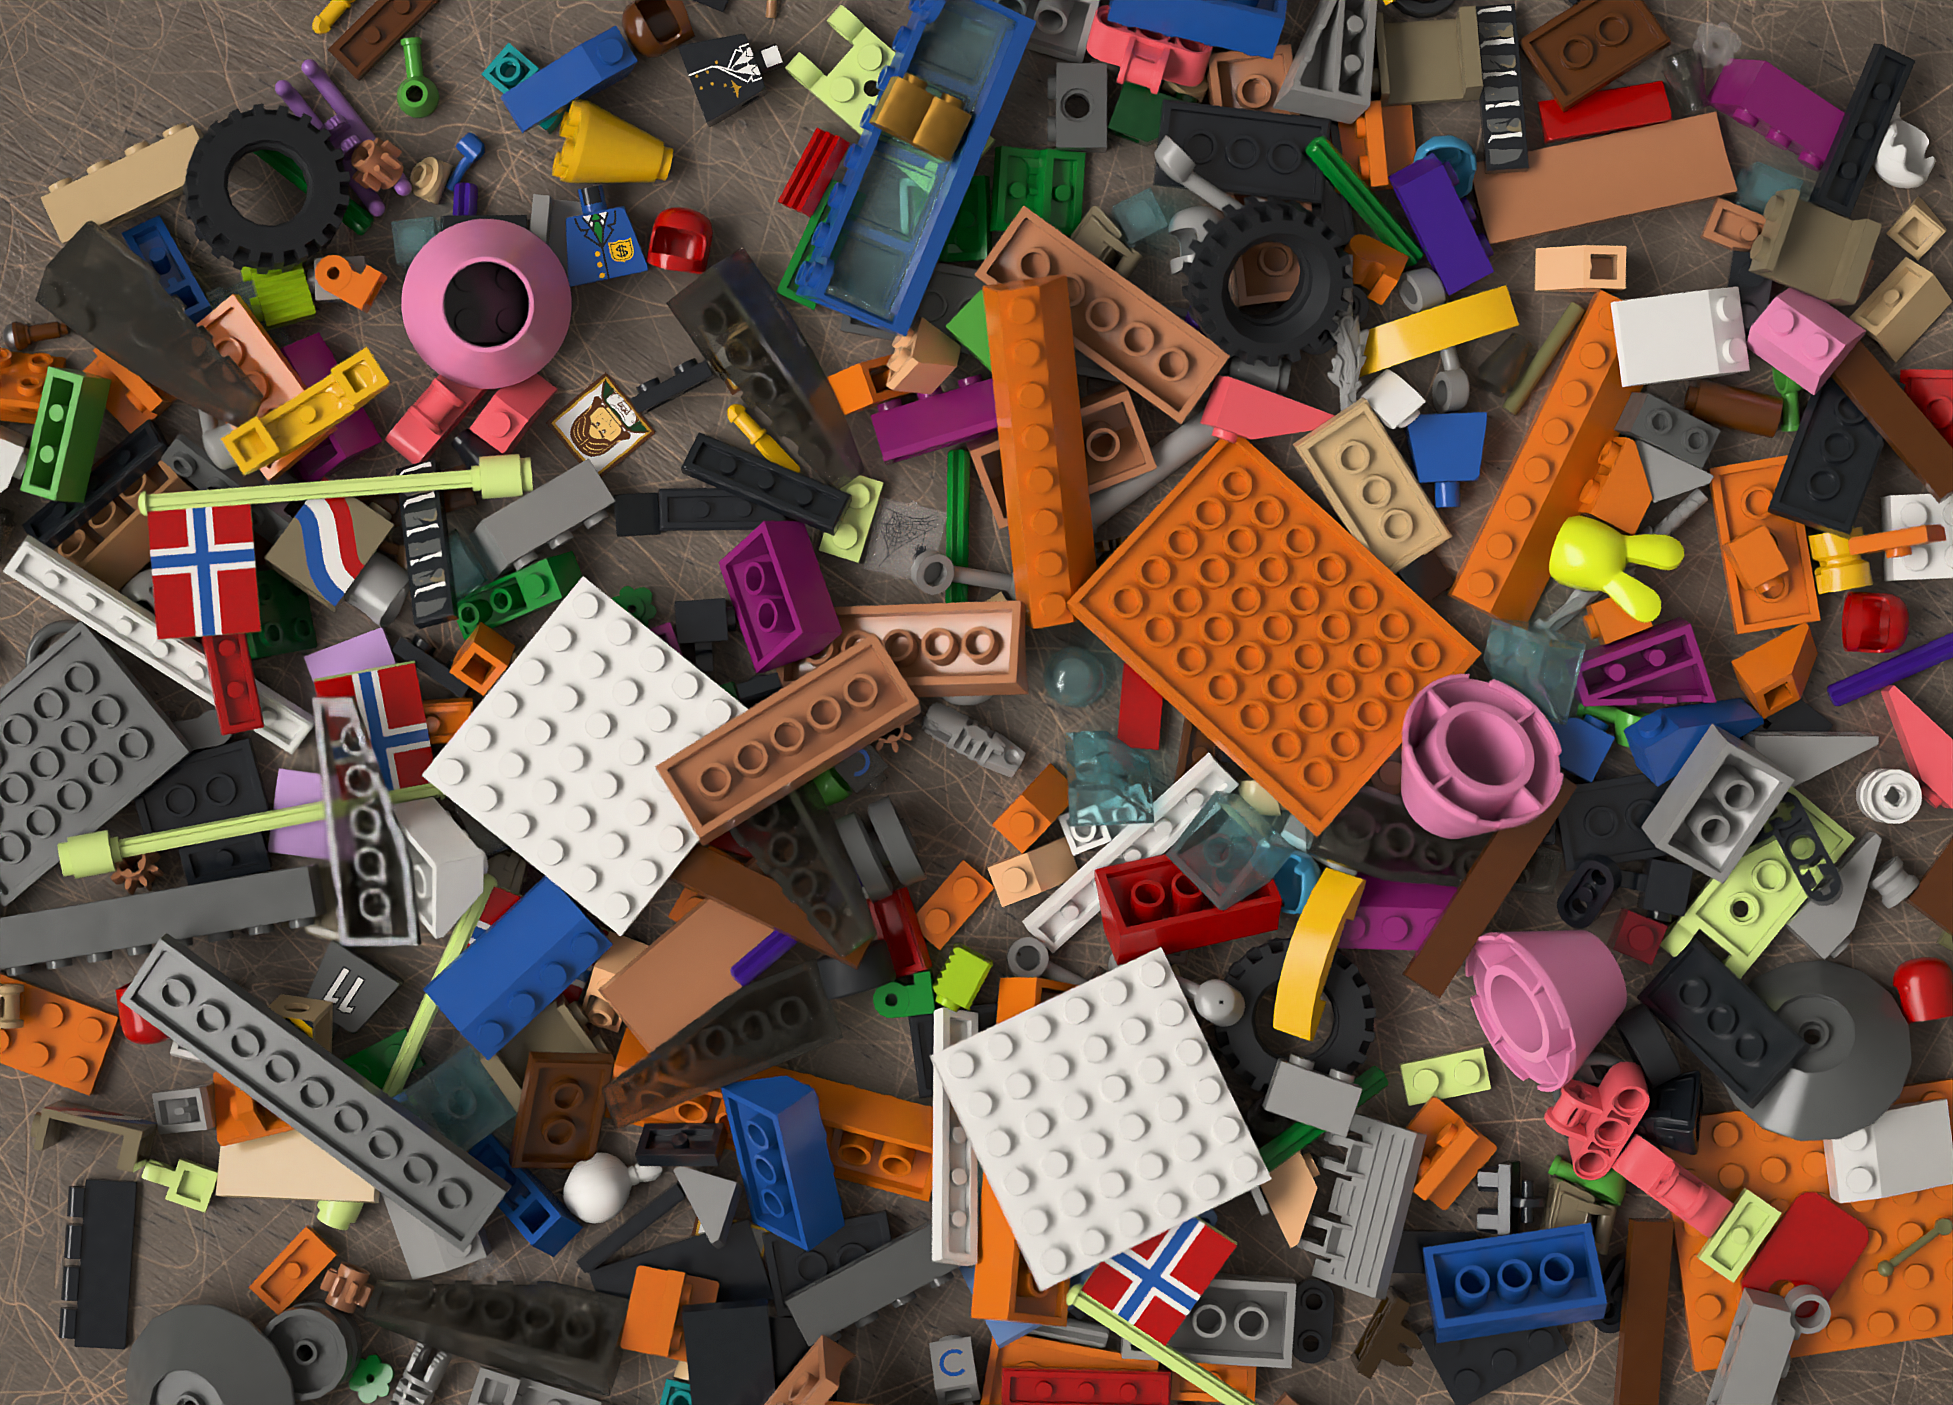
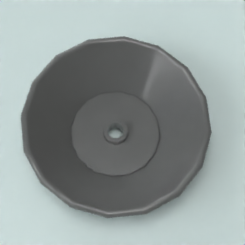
[1722,960,1912,1141]
[125,1304,296,1405]

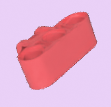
[1086,5,1213,95]
[385,374,488,465]
[1544,1061,1650,1180]
[1611,1134,1735,1239]

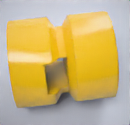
[1808,527,1873,594]

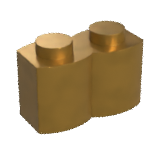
[869,73,972,162]

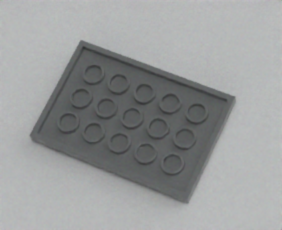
[0,621,194,907]

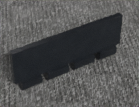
[58,1179,137,1350]

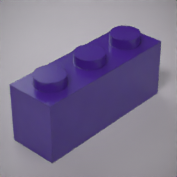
[1388,153,1494,295]

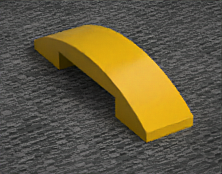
[1359,285,1519,378]
[221,347,390,476]
[1273,867,1367,1042]

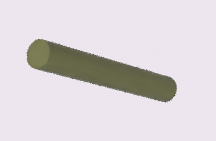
[1502,302,1585,416]

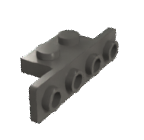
[161,434,300,545]

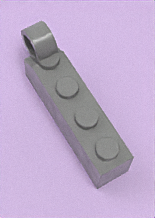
[1706,1285,1831,1405]

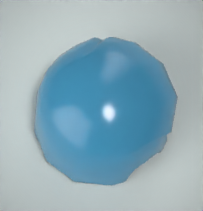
[1413,135,1477,199]
[1266,850,1322,914]

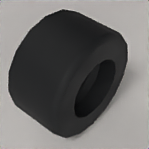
[814,939,896,1000]

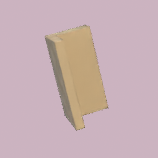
[1849,257,1953,363]

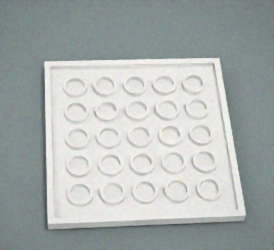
[422,577,748,936]
[930,947,1271,1291]

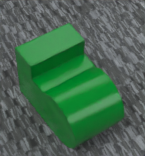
[873,969,937,1018]

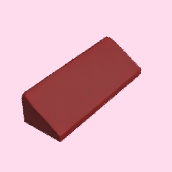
[1537,81,1672,144]

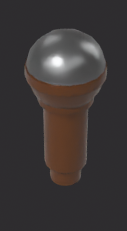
[3,321,69,351]

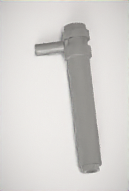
[1089,409,1219,536]

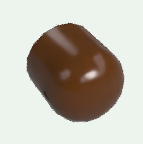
[622,0,696,58]

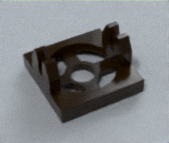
[1351,1286,1423,1379]

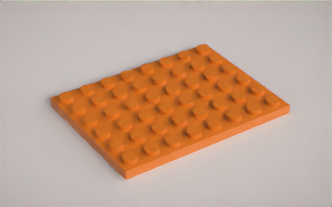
[1066,437,1482,837]
[1660,1078,1953,1372]

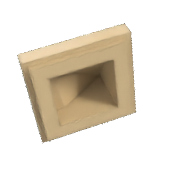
[1886,196,1947,261]

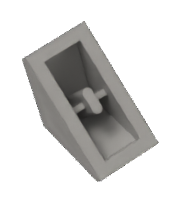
[1634,439,1713,504]
[152,1082,216,1134]
[673,1166,743,1250]

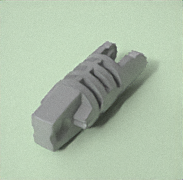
[920,702,1026,778]
[389,1338,452,1405]

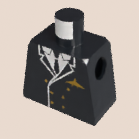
[678,34,785,127]

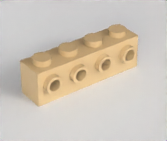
[40,123,204,247]

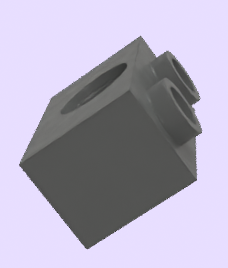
[1047,63,1107,153]
[1614,392,1720,469]

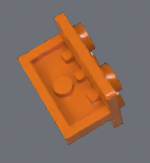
[1330,100,1416,194]
[83,321,191,434]
[0,348,66,425]
[213,1072,295,1146]
[1406,1096,1497,1210]
[620,1265,719,1362]

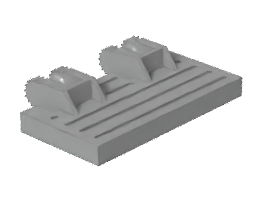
[1296,1113,1427,1299]

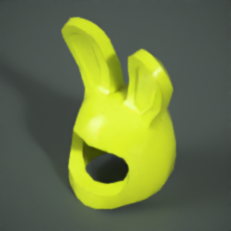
[1549,516,1684,623]

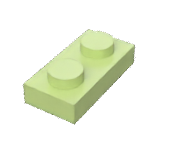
[819,470,884,563]
[1399,1047,1491,1106]
[1696,1187,1782,1283]

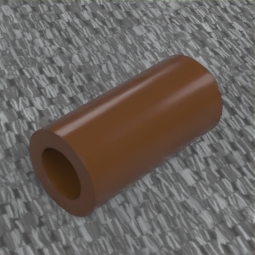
[1683,379,1783,438]

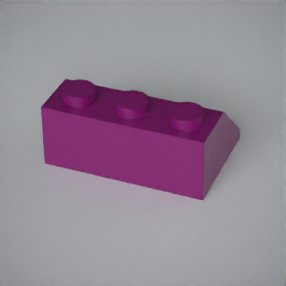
[280,332,382,483]
[871,374,998,466]
[718,521,843,673]
[1329,862,1457,951]

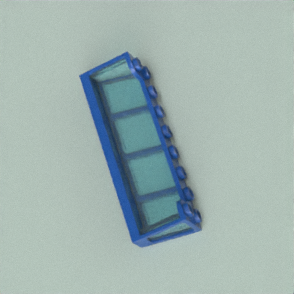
[795,0,1037,337]

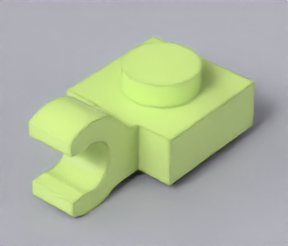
[141,1157,218,1213]

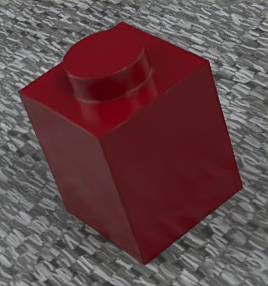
[1606,908,1668,965]

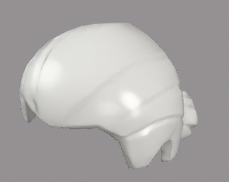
[1873,101,1936,189]
[563,1153,663,1224]

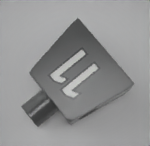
[306,940,405,1039]

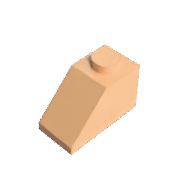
[987,837,1078,907]
[1260,1151,1320,1248]

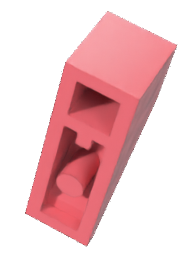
[1200,375,1335,443]
[1881,685,1953,809]

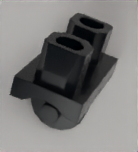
[1477,1160,1546,1236]

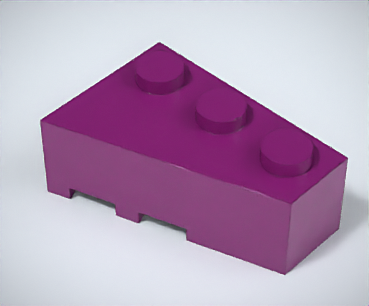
[1704,58,1845,172]
[1562,617,1717,706]

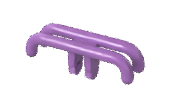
[275,59,412,217]

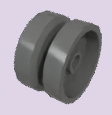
[835,795,927,903]
[263,1299,363,1401]

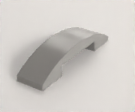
[468,1366,613,1405]

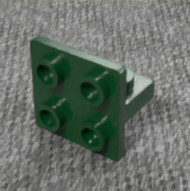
[246,570,318,661]

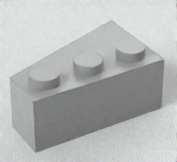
[1272,0,1377,124]
[469,458,615,579]

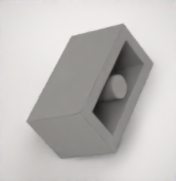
[1262,1054,1362,1137]

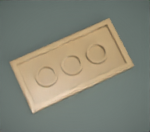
[1293,397,1452,574]
[216,1130,380,1203]

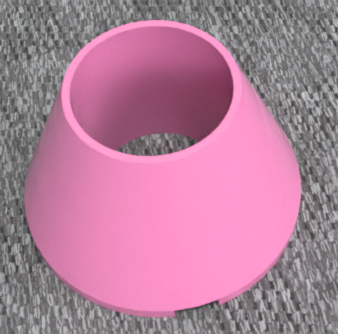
[401,219,572,389]
[1401,674,1564,839]
[1465,930,1627,1092]

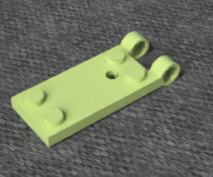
[785,5,995,195]
[1660,786,1855,979]

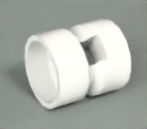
[1856,768,1922,824]

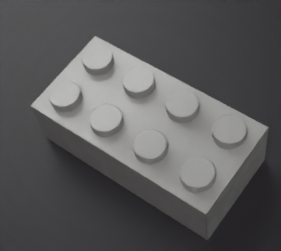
[1121,1273,1296,1368]

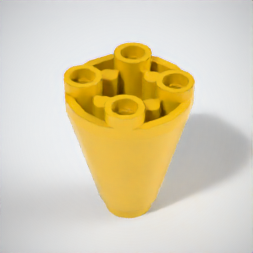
[552,99,673,183]

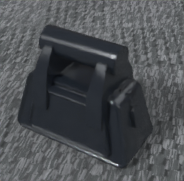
[1632,1070,1704,1155]

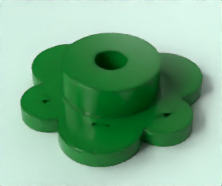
[612,586,657,627]
[349,1354,395,1403]

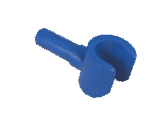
[445,132,485,192]

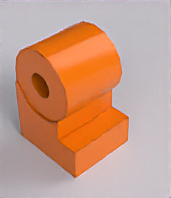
[1344,234,1409,305]
[315,255,388,314]

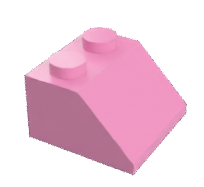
[1746,288,1866,395]

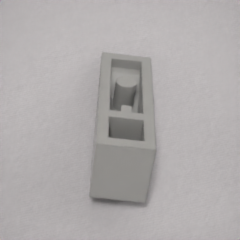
[1743,731,1879,786]
[1784,832,1882,960]

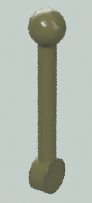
[1878,1218,1953,1277]

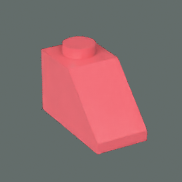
[469,373,558,455]

